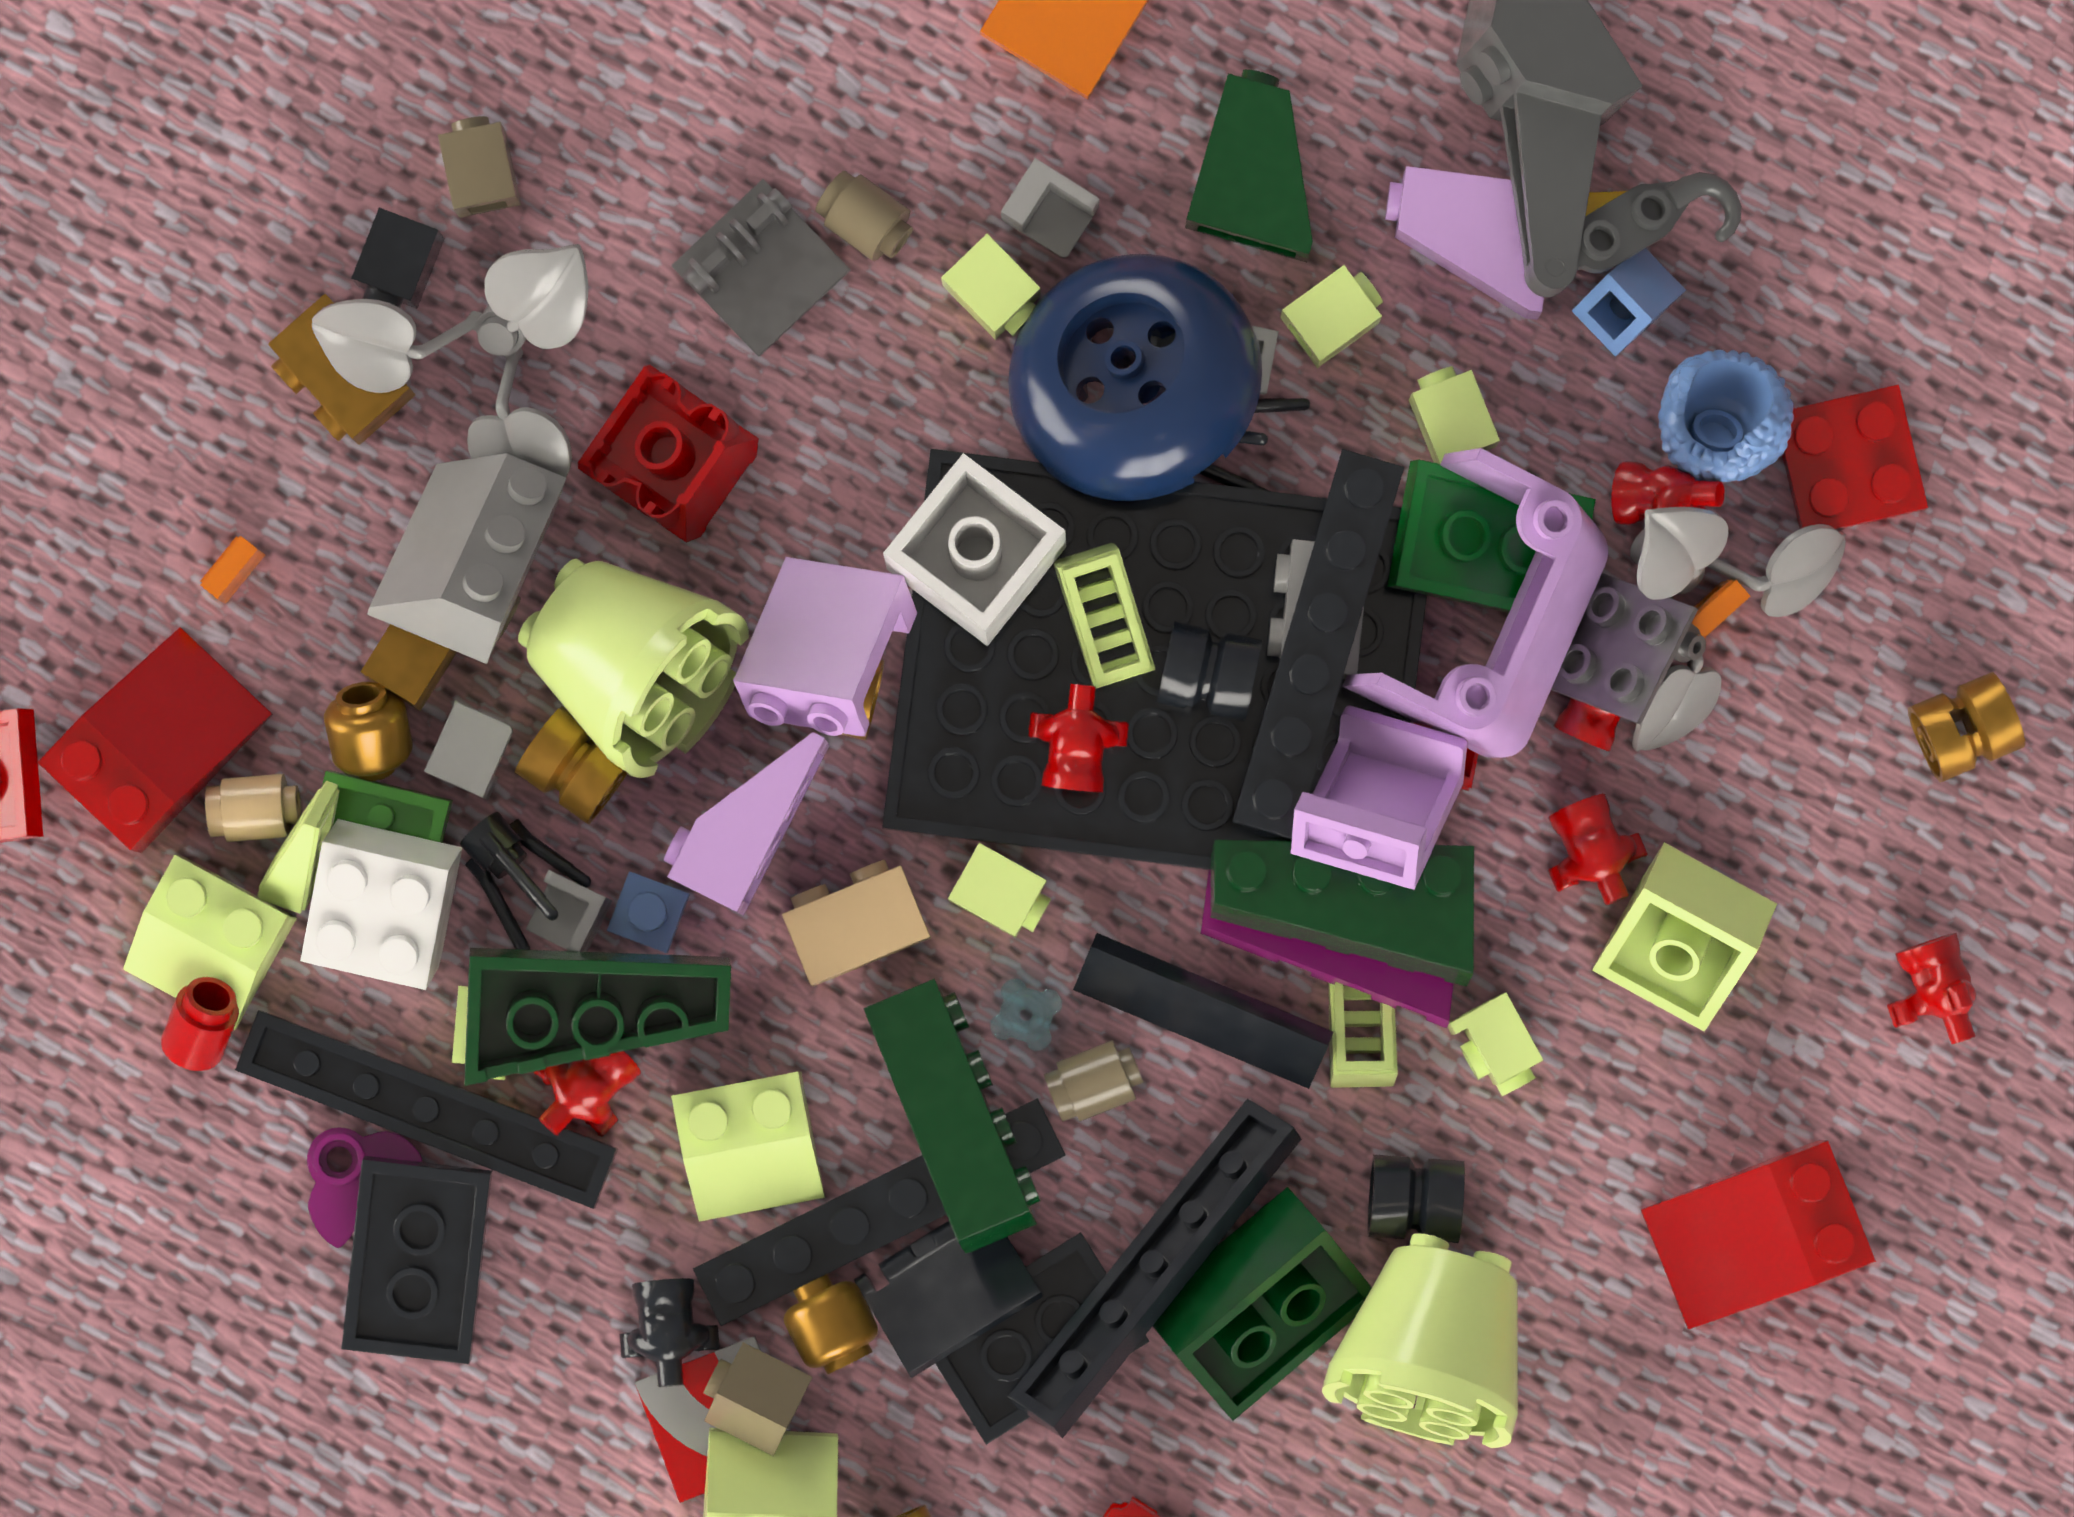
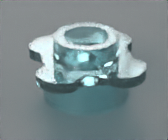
[990,979,1062,1051]

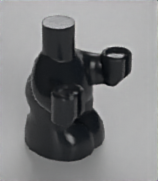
[619,1278,720,1387]

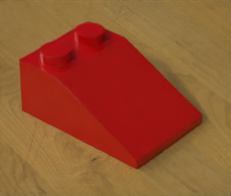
[37,627,273,853]
[1641,1140,1876,1330]

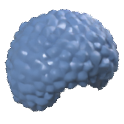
[1658,350,1794,482]

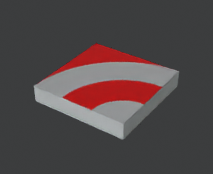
[634,1336,791,1503]

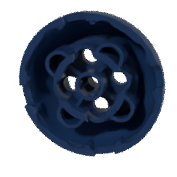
[1008,254,1262,501]

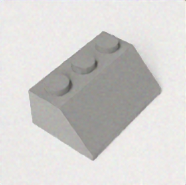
[367,453,566,664]

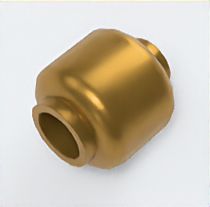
[324,682,413,781]
[783,1274,878,1375]

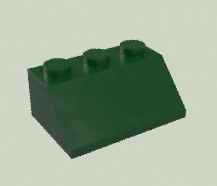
[1153,1187,1372,1421]

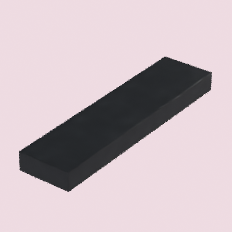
[1073,933,1334,1089]

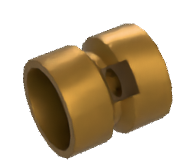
[1908,672,2025,783]
[515,706,628,825]

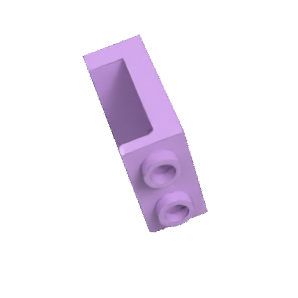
[733,557,917,736]
[1291,706,1467,890]

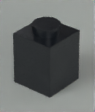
[351,207,445,309]

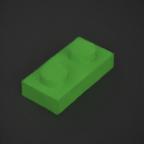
[322,770,453,843]

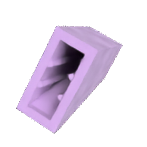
[1385,166,1544,320]

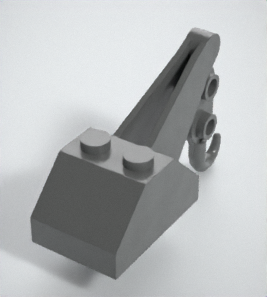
[1456,0,1742,298]

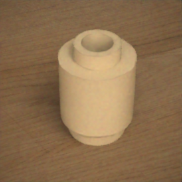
[205,774,301,842]

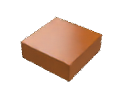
[200,535,266,604]
[1691,579,1751,638]

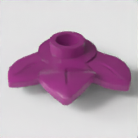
[307,1127,422,1248]

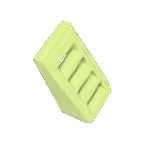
[1053,543,1156,689]
[257,781,340,914]
[1329,981,1398,1088]

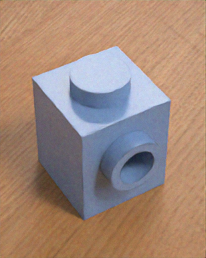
[1572,249,1686,357]

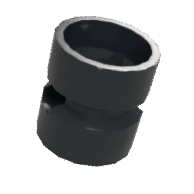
[1157,621,1262,721]
[1367,1154,1465,1243]

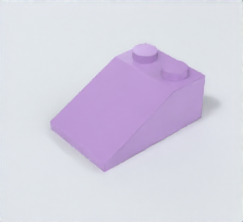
[664,732,830,916]

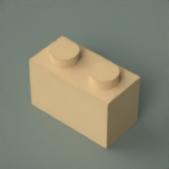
[782,860,931,987]

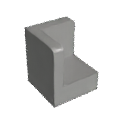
[1001,158,1100,258]
[424,701,513,800]
[526,870,612,952]

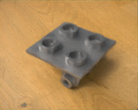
[671,179,851,357]
[1551,573,1706,725]

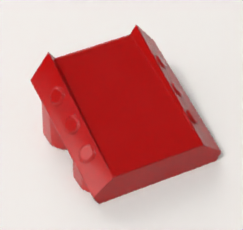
[578,365,759,543]

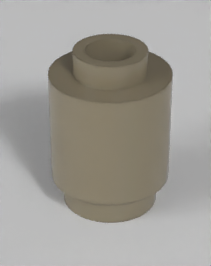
[815,171,913,261]
[1044,1040,1144,1122]

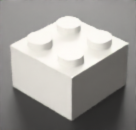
[883,453,1066,646]
[300,819,462,990]

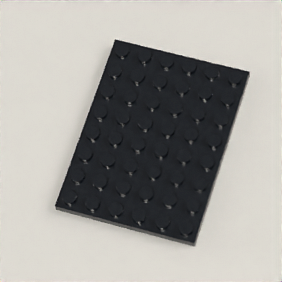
[882,449,1427,870]

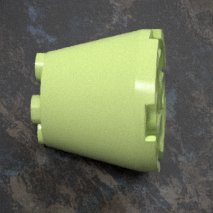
[518,558,749,778]
[1322,1233,1518,1448]

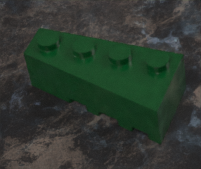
[1210,840,1474,987]
[464,948,731,1086]

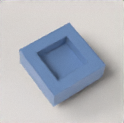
[607,871,690,954]

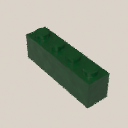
[863,979,1041,1254]

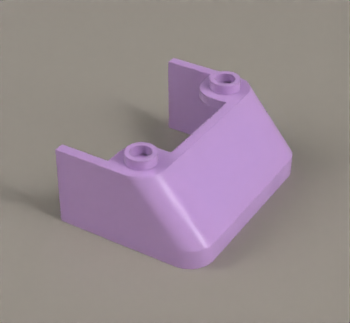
[1343,448,1608,758]

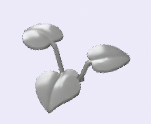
[312,244,588,477]
[1630,507,1846,752]

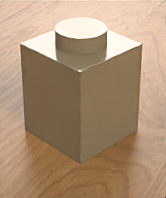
[438,116,521,218]
[703,1342,812,1456]

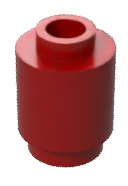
[161,977,239,1071]

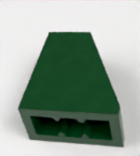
[1185,69,1313,263]

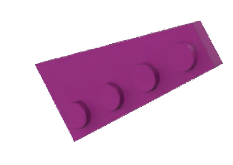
[1200,870,1454,1028]

